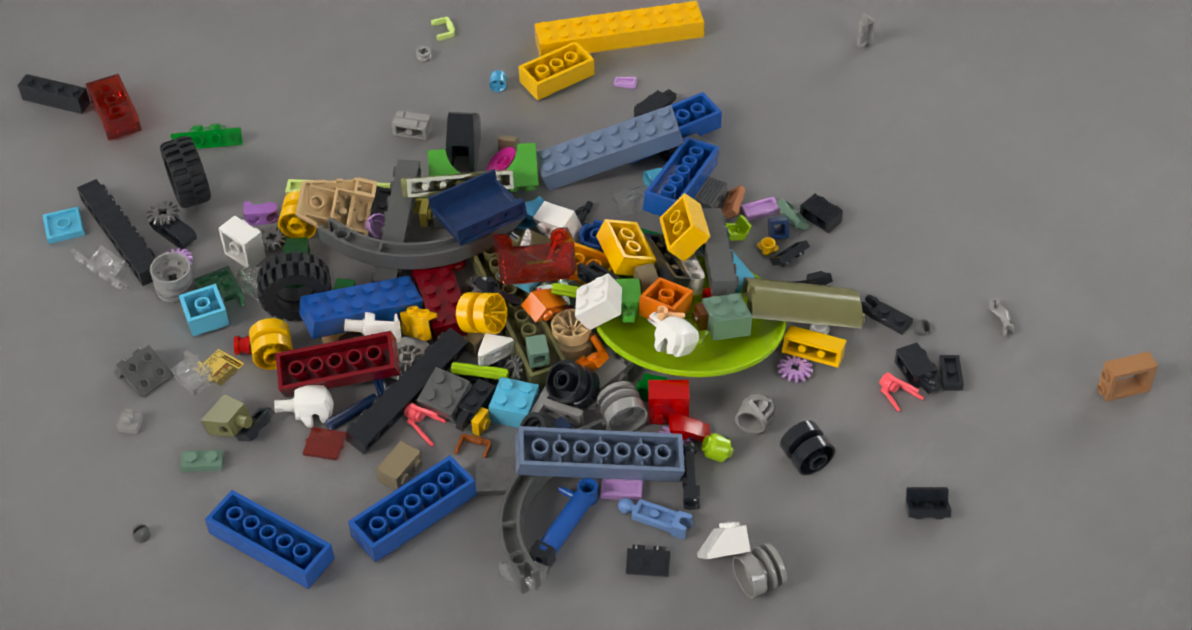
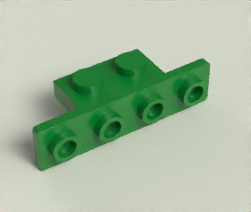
[170,123,243,149]

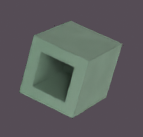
[525,334,550,368]

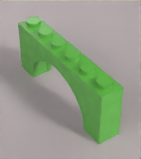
[427,143,539,193]

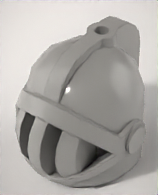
[735,393,775,434]

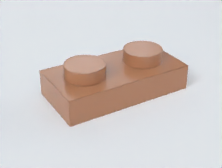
[722,185,746,220]

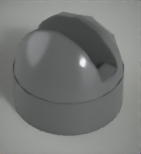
[914,319,931,335]
[132,524,151,543]

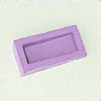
[614,77,637,89]

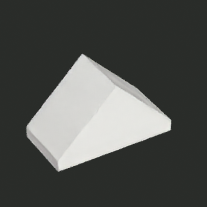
[478,333,515,366]

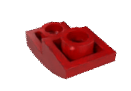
[669,414,710,443]

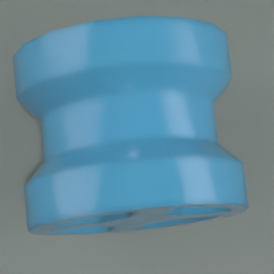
[489,70,507,92]

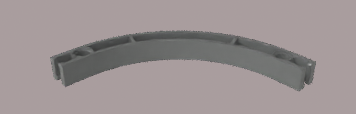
[318,217,524,270]
[498,419,611,594]

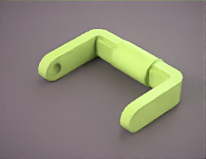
[431,17,455,41]

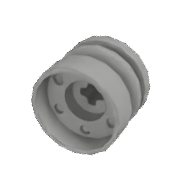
[150,252,195,303]
[597,381,648,432]
[732,542,787,599]

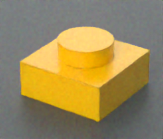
[471,407,491,436]

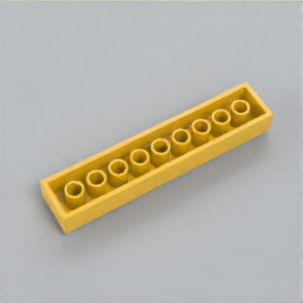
[534,1,704,56]

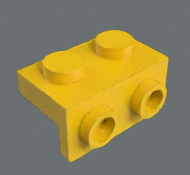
[400,306,437,341]

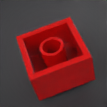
[648,380,690,425]

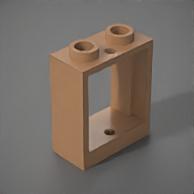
[1097,351,1158,402]

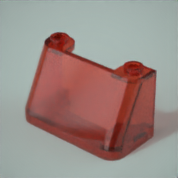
[493,227,576,285]

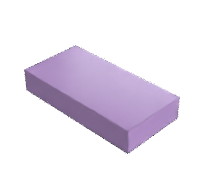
[740,196,780,222]
[600,479,643,501]

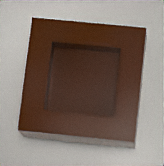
[692,303,709,331]

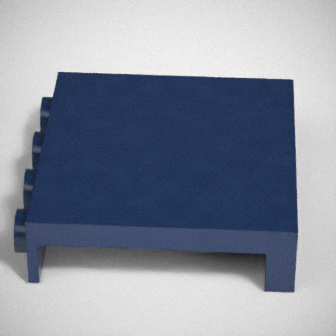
[428,169,527,246]

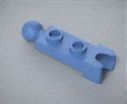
[618,497,693,540]

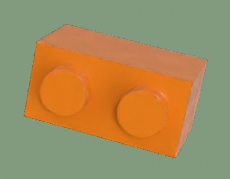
[521,288,567,322]

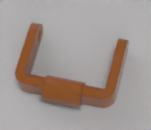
[454,434,492,458]

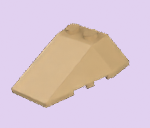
[295,177,377,236]

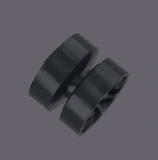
[546,360,600,408]
[780,420,835,475]

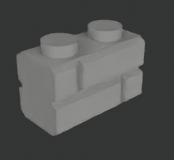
[392,110,432,140]

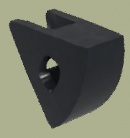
[446,112,481,172]

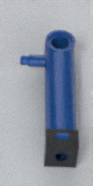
[529,478,598,570]

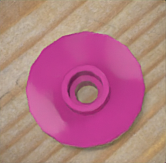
[487,147,516,171]

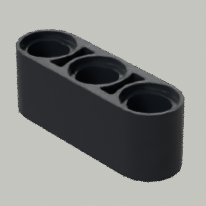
[148,210,197,249]

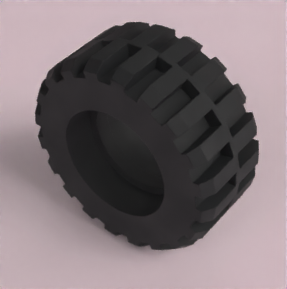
[160,136,211,208]
[257,251,332,322]

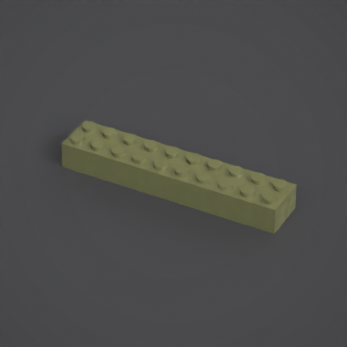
[469,237,565,389]

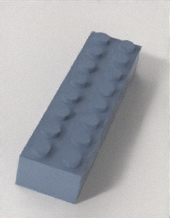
[536,105,684,191]
[515,426,685,482]

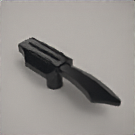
[787,271,833,285]
[473,277,521,306]

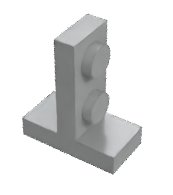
[530,386,584,428]

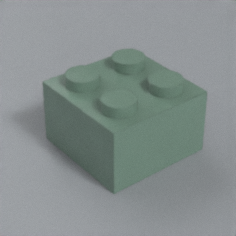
[702,293,752,341]

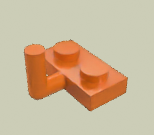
[575,333,610,370]

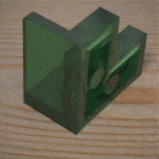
[193,266,245,306]

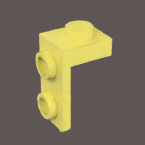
[414,198,433,227]

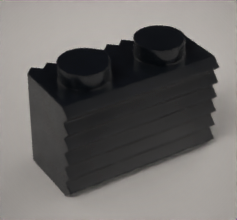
[800,193,843,233]

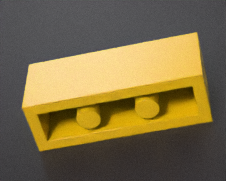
[782,325,847,367]

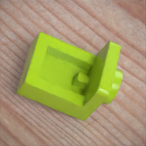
[726,215,752,241]

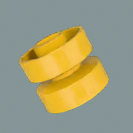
[278,191,317,239]
[456,292,507,334]
[249,318,293,370]

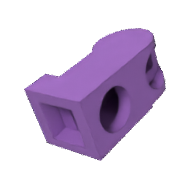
[243,201,279,226]

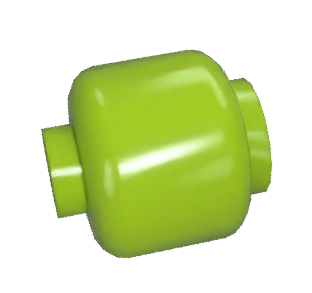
[702,433,733,463]

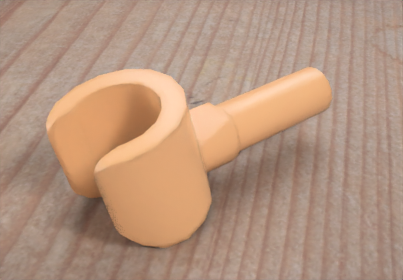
[657,306,685,321]

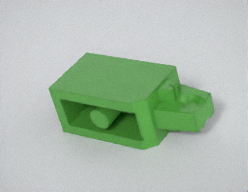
[616,279,641,323]

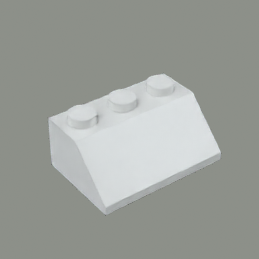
[697,521,751,559]

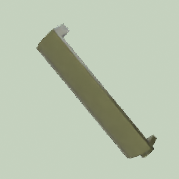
[742,277,865,329]

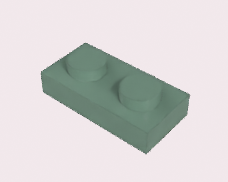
[776,198,810,230]
[180,449,224,472]

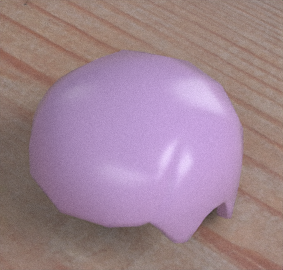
[365,213,385,240]

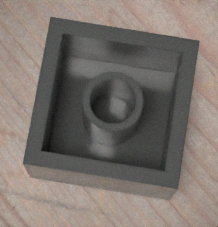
[417,367,473,424]

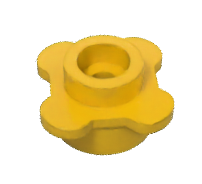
[757,237,779,256]

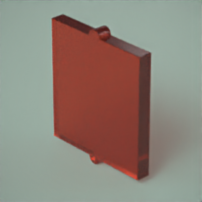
[303,427,346,461]

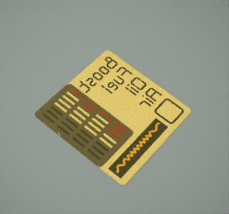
[195,349,244,386]

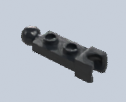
[682,441,700,510]

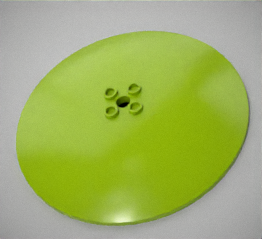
[596,255,786,377]

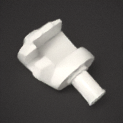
[344,312,401,344]
[648,312,699,357]
[274,385,334,428]

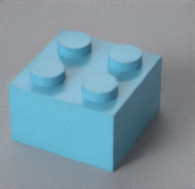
[179,284,230,337]
[489,377,539,428]

